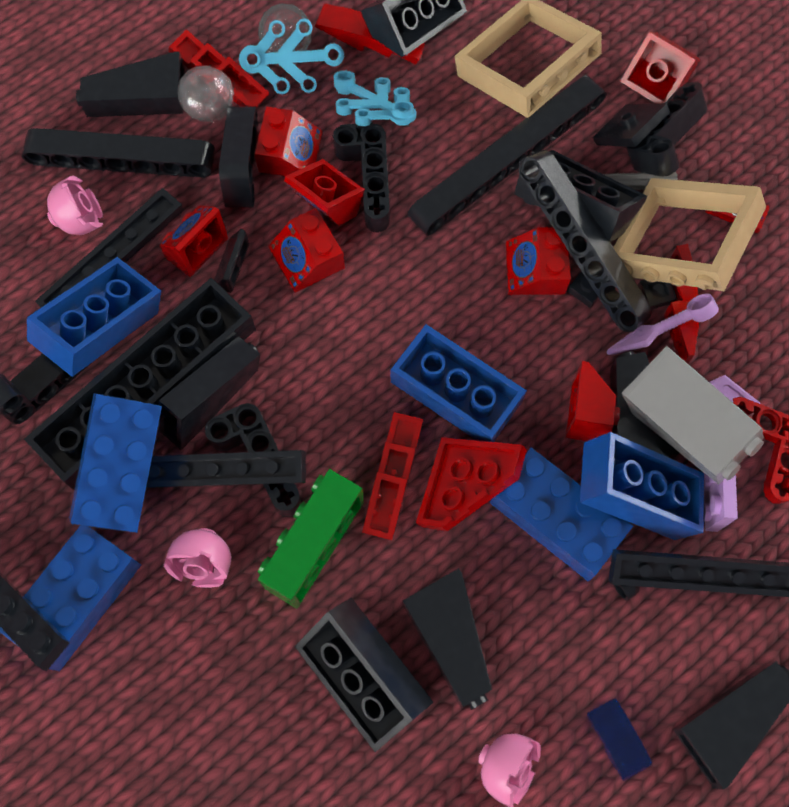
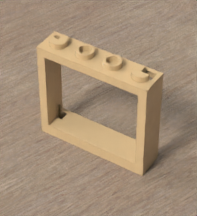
[455,0,602,118]
[613,178,766,291]

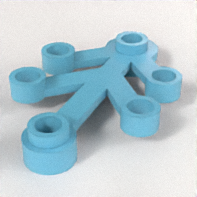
[239,19,344,94]
[334,70,416,126]

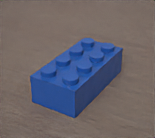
[27,257,161,377]
[390,324,527,442]
[69,393,162,533]
[580,432,704,540]
[489,447,633,582]
[0,525,141,672]

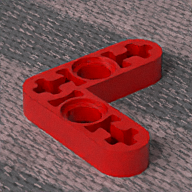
[733,397,789,504]

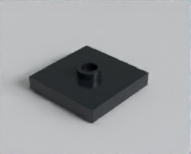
[592,103,670,147]

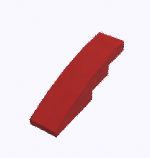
[314,3,426,65]
[169,30,270,107]
[664,244,699,364]
[362,412,424,540]

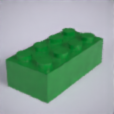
[258,469,364,609]

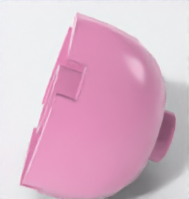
[47,176,103,235]
[164,528,231,588]
[478,734,541,807]

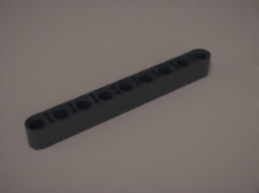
[407,75,607,236]

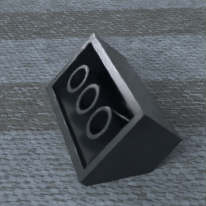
[361,0,467,57]
[514,150,647,242]
[295,598,434,752]

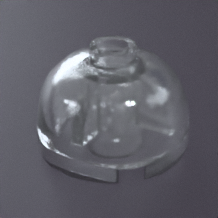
[258,3,312,53]
[177,66,234,122]

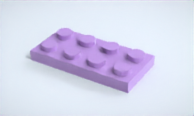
[702,394,737,532]

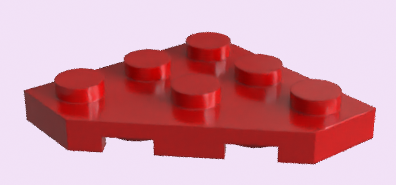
[416,437,527,531]

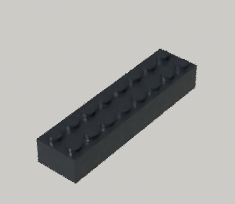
[24,278,256,491]

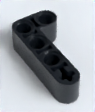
[626,82,707,177]
[219,106,258,207]
[333,123,390,233]
[0,353,94,425]
[205,403,302,518]

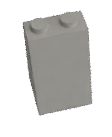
[622,346,764,485]

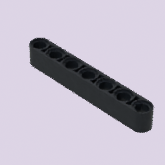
[22,128,215,178]
[518,150,652,332]

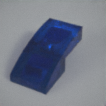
[587,698,653,781]

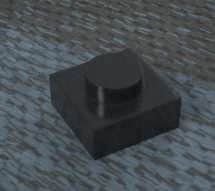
[567,271,599,308]
[638,279,678,309]

